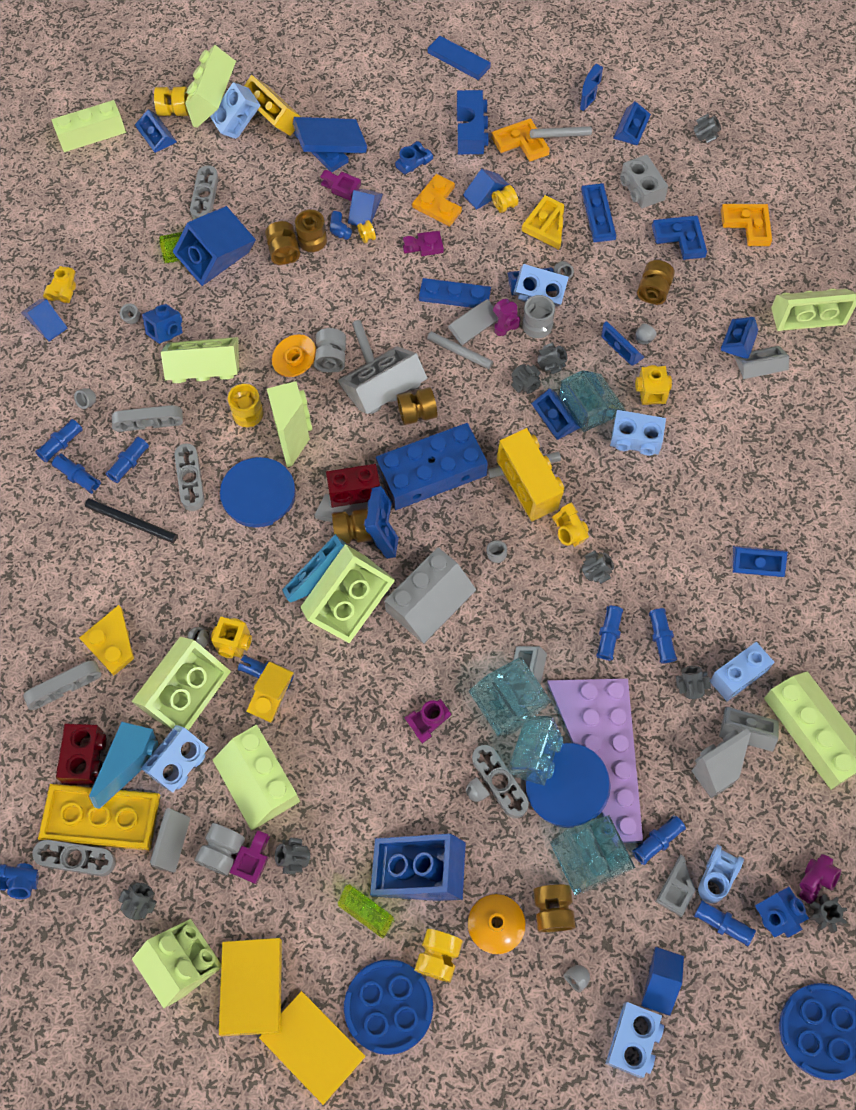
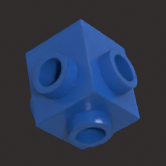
[142,304,183,344]
[755,887,809,938]

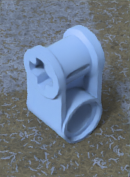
[698,844,744,904]

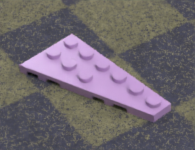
[547,679,643,843]

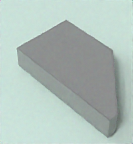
[655,854,695,917]

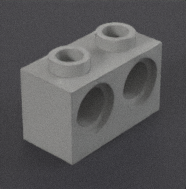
[620,155,668,209]

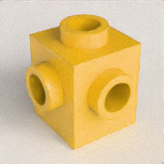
[635,365,672,405]
[211,616,252,659]

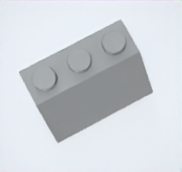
[338,346,428,414]
[384,547,476,644]

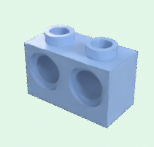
[210,82,261,139]
[513,264,569,307]
[610,410,666,456]
[710,642,774,702]
[141,725,209,792]
[605,1002,664,1078]

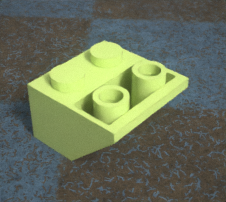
[132,919,221,1008]

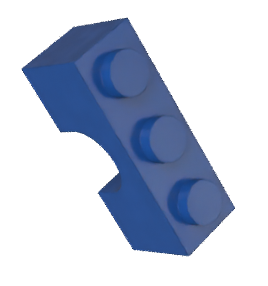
[457,90,489,155]

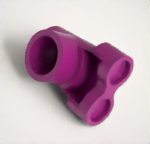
[493,299,520,336]
[404,699,452,744]
[799,854,841,904]

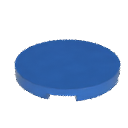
[220,457,296,527]
[526,743,611,828]
[344,960,433,1055]
[779,983,856,1080]

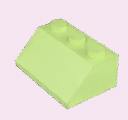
[185,45,236,128]
[51,100,126,152]
[771,289,856,331]
[161,337,239,383]
[267,381,312,467]
[301,544,395,643]
[131,637,231,730]
[213,725,300,831]

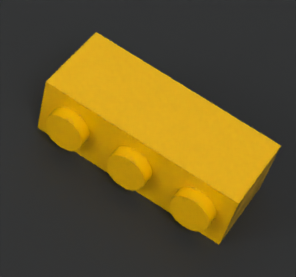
[244,75,301,136]

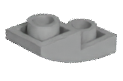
[448,299,498,346]

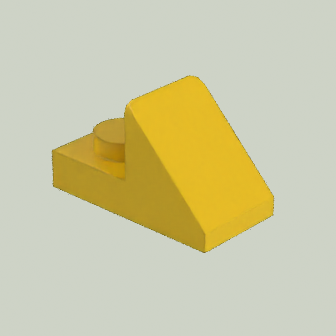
[246,661,294,723]

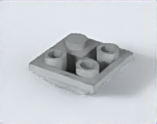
[692,728,751,799]

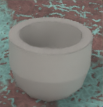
[553,261,574,280]
[120,303,141,324]
[636,323,657,345]
[74,388,96,409]
[486,541,507,563]
[187,627,209,648]
[466,777,490,802]
[564,965,590,993]

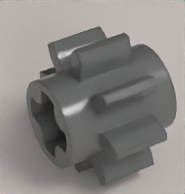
[694,113,721,143]
[538,342,568,374]
[511,364,541,394]
[582,550,614,584]
[676,666,711,699]
[275,837,310,874]
[118,883,157,920]
[809,894,847,933]

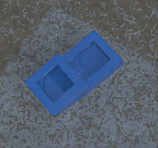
[580,63,603,111]

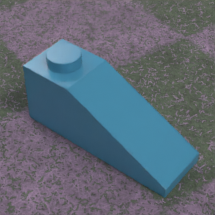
[282,534,347,603]
[89,722,158,809]

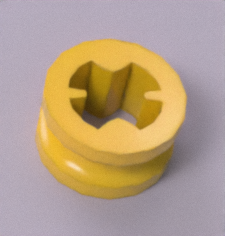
[357,220,376,244]

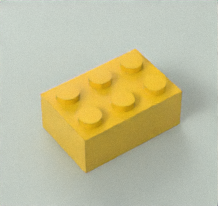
[496,428,564,522]

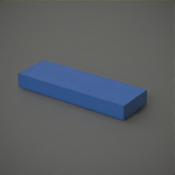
[428,36,491,80]
[581,183,616,242]

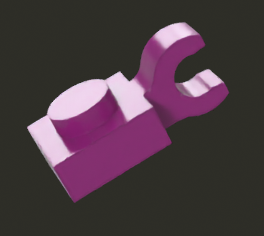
[320,170,361,201]
[403,231,444,257]
[229,830,270,885]

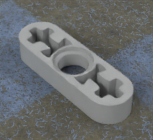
[190,165,219,219]
[112,405,183,432]
[174,444,205,511]
[23,661,102,710]
[472,745,529,818]
[32,840,116,876]

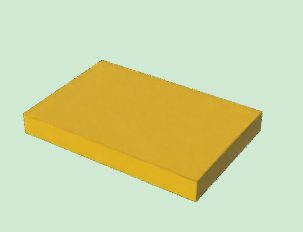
[219,938,282,1037]
[259,991,366,1105]

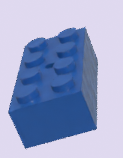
[376,422,488,511]

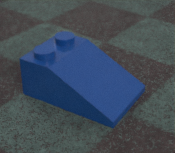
[370,834,466,901]

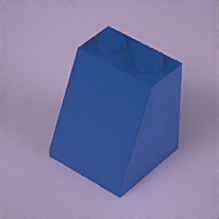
[173,206,256,286]

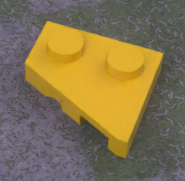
[521,195,564,250]
[79,605,134,676]

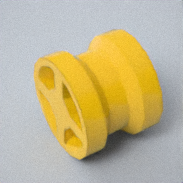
[492,185,519,213]

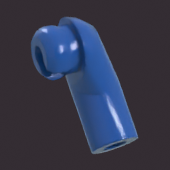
[330,211,352,240]

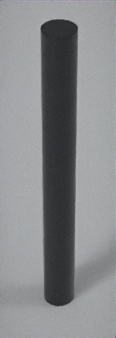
[85,498,178,544]

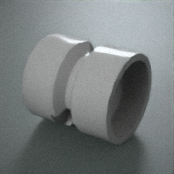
[523,295,555,338]
[314,328,346,372]
[194,823,245,876]

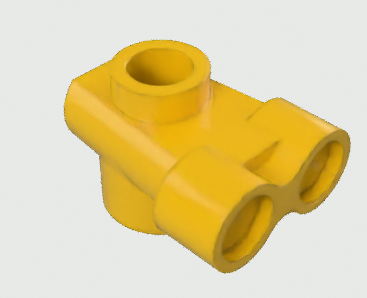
[43,266,76,303]
[552,502,589,547]

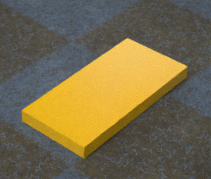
[38,784,160,851]

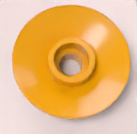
[272,334,316,377]
[468,894,526,954]

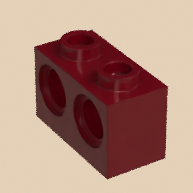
[326,464,380,508]
[56,724,107,785]

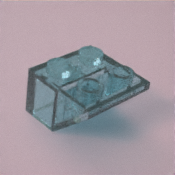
[559,370,626,432]
[469,657,551,736]
[508,716,563,786]
[550,815,635,896]

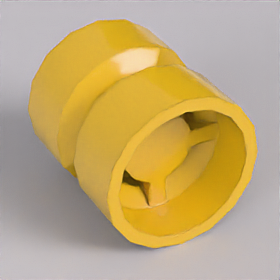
[154,87,189,116]
[227,384,264,427]
[414,929,463,983]

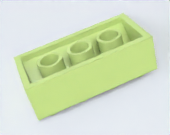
[764,671,856,790]

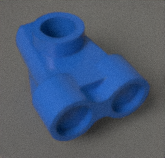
[395,141,434,175]
[0,863,39,899]

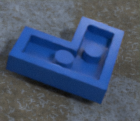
[652,215,707,260]
[364,486,399,559]

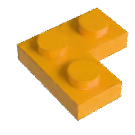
[491,118,550,162]
[412,174,462,227]
[721,204,772,246]

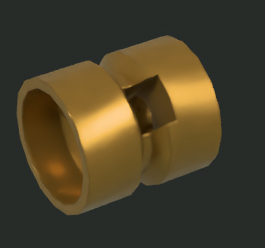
[295,209,327,252]
[265,221,300,265]
[637,260,675,305]
[397,387,438,425]
[332,508,372,544]
[533,884,576,933]

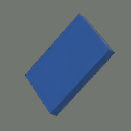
[293,117,367,153]

